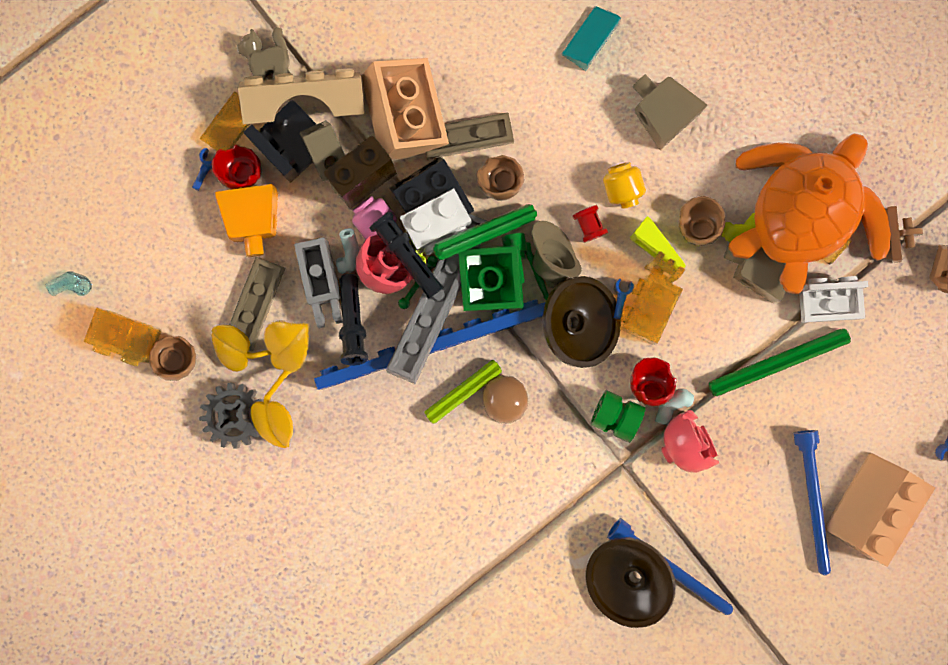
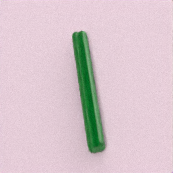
[708,328,851,396]

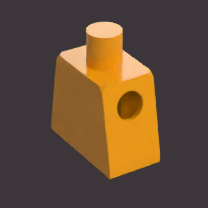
[215,184,278,257]

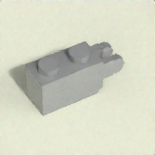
[294,237,343,328]

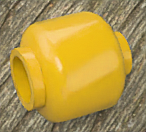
[603,162,646,209]

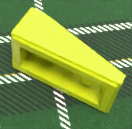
[630,216,686,274]

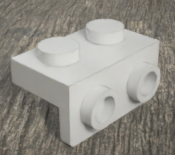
[400,189,472,255]
[799,276,868,323]

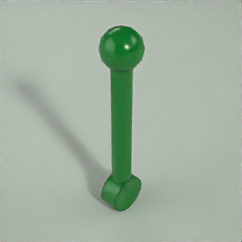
[398,256,438,309]

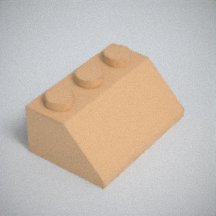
[361,58,449,160]
[825,453,935,567]

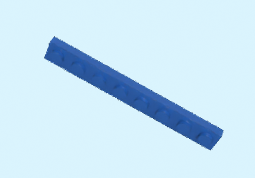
[314,299,546,390]

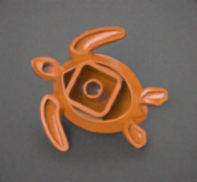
[728,134,891,294]

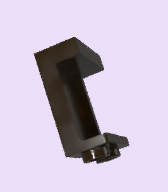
[324,136,397,209]

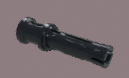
[369,212,444,299]
[339,274,368,366]

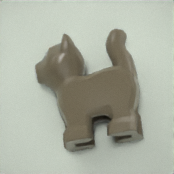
[237,27,290,80]

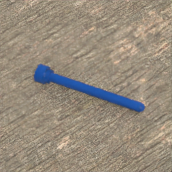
[793,430,831,576]
[607,518,733,615]

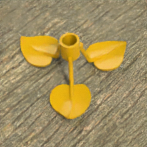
[211,321,309,448]

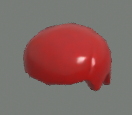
[212,144,262,190]
[630,357,677,407]

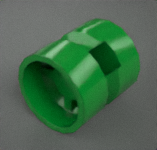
[590,390,646,443]

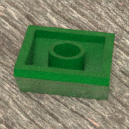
[458,246,524,311]

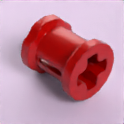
[572,205,608,243]

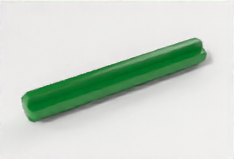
[433,204,537,260]

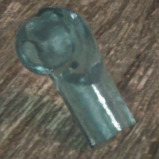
[46,271,92,296]

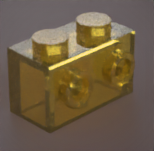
[619,273,683,345]
[84,307,162,366]

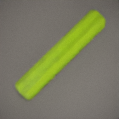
[424,360,502,424]

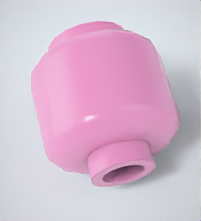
[352,196,397,240]

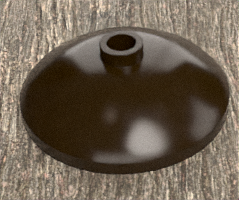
[542,276,621,368]
[586,537,676,628]

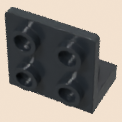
[243,100,316,183]
[390,157,474,215]

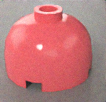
[356,234,413,294]
[662,410,719,473]

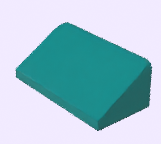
[562,6,621,71]

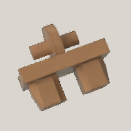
[882,206,923,263]

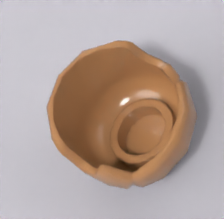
[477,155,524,201]
[679,196,725,246]
[149,336,196,381]
[482,375,528,424]

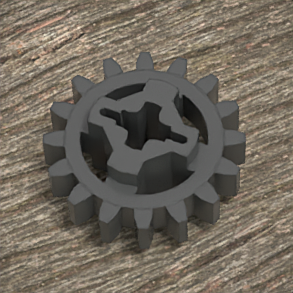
[199,383,264,449]

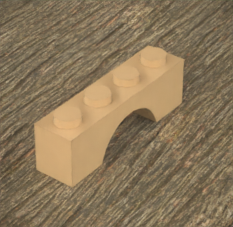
[238,68,365,124]

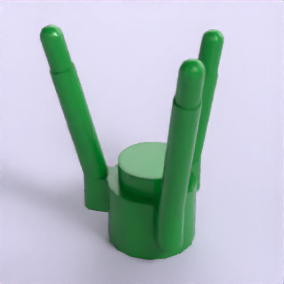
[501,233,549,300]

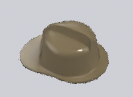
[531,221,582,288]

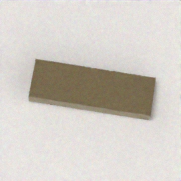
[426,112,514,160]
[229,257,285,351]

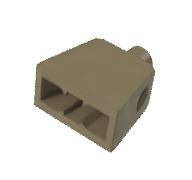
[633,74,708,150]
[299,120,345,193]
[724,247,786,303]

